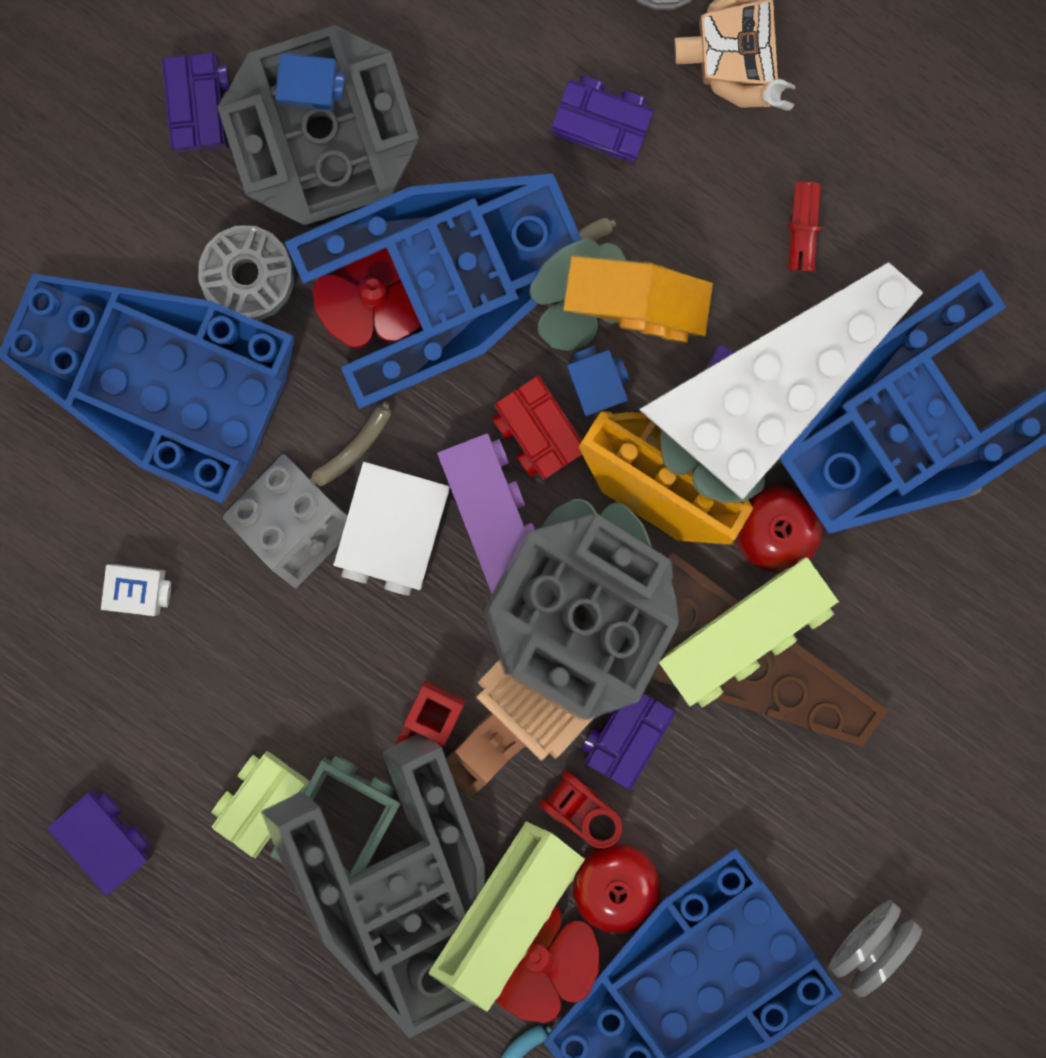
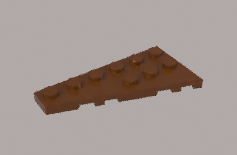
[651,552,889,747]

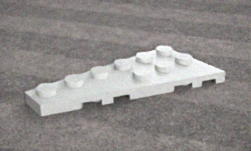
[639,263,923,499]

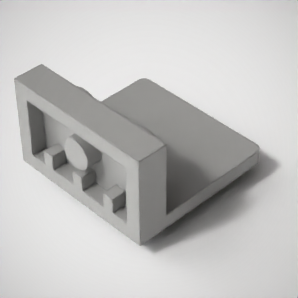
[223,454,348,589]

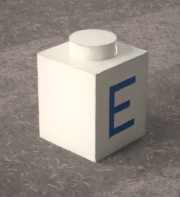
[101,564,171,616]

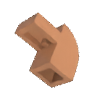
[446,712,525,797]

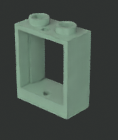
[270,755,401,878]

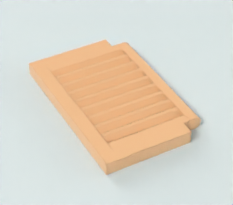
[476,659,593,761]

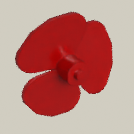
[313,248,421,349]
[496,905,600,1023]

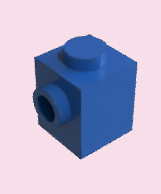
[275,53,345,111]
[566,346,629,417]

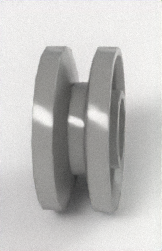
[198,226,295,321]
[828,900,923,998]

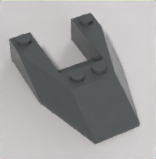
[261,734,485,1039]

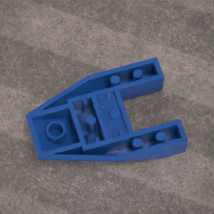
[285,174,582,409]
[779,270,1046,534]

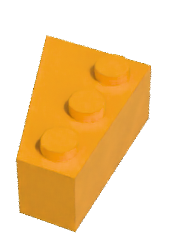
[563,256,713,342]

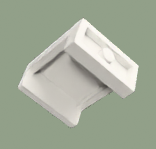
[333,462,451,596]

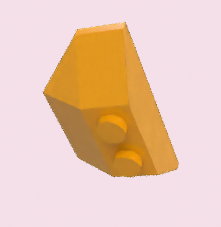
[579,411,753,544]

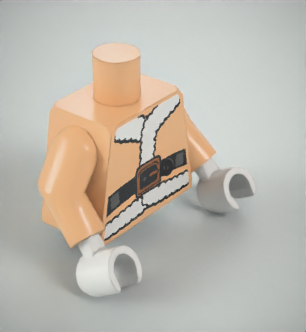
[674,0,796,111]

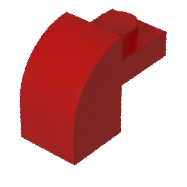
[395,680,466,749]

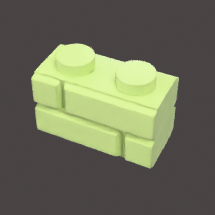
[211,751,310,858]

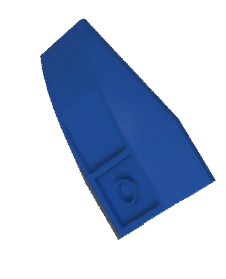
[0,273,295,503]
[544,848,842,1058]

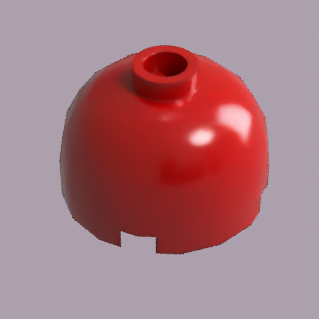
[736,484,824,573]
[573,843,661,933]

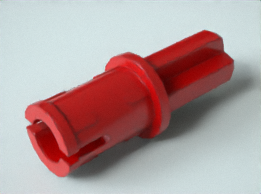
[787,181,823,272]

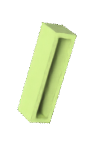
[659,557,839,707]
[428,822,585,1012]

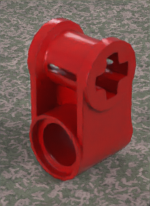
[538,768,622,848]

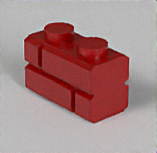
[492,375,582,480]

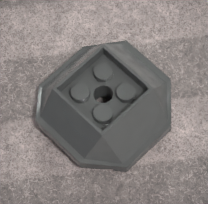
[217,25,420,227]
[482,514,679,720]

